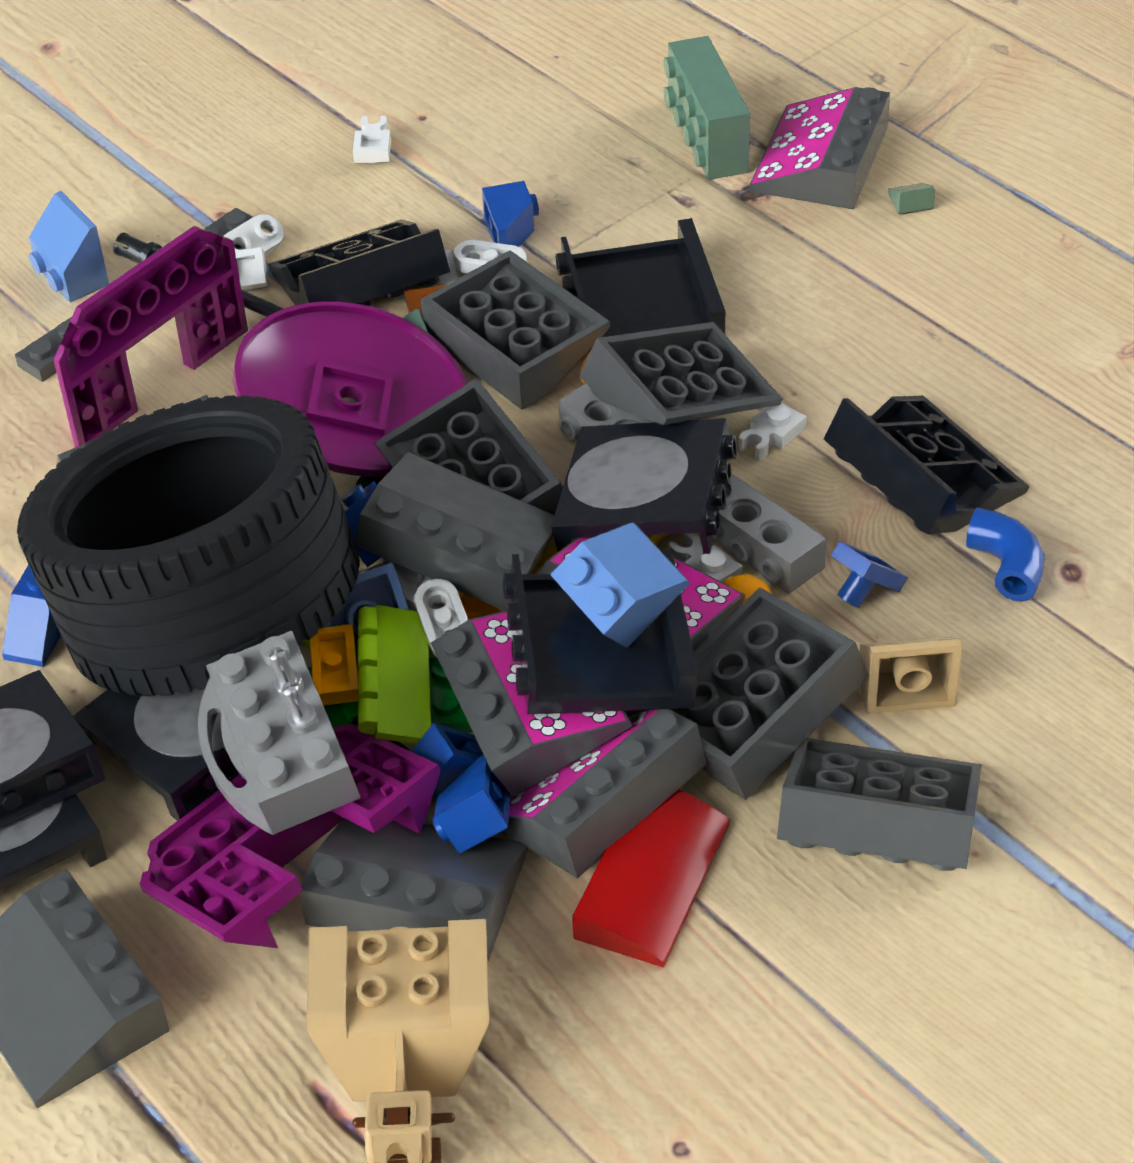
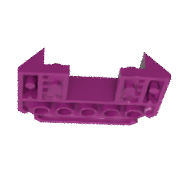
[53,226,248,448]
[140,724,441,948]

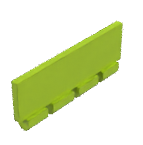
[358,605,431,744]

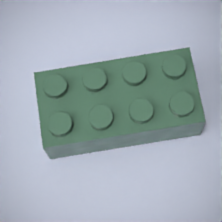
[663,36,750,180]

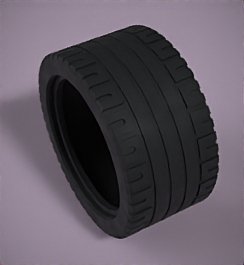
[17,395,360,696]

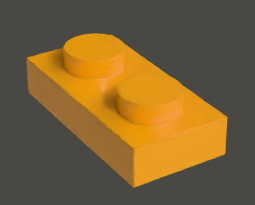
[310,624,359,705]

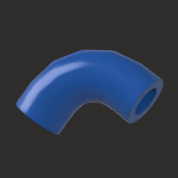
[966,507,1045,602]

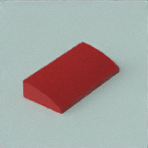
[572,789,730,968]

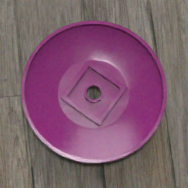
[233,301,467,477]

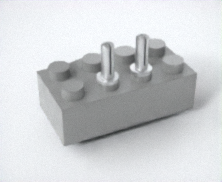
[198,631,361,835]

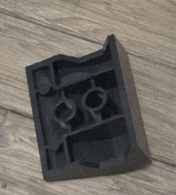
[268,219,450,306]
[824,395,1030,535]

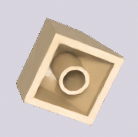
[860,637,963,714]

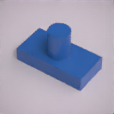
[831,541,908,608]

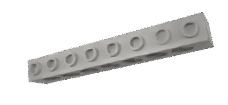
[559,384,826,594]

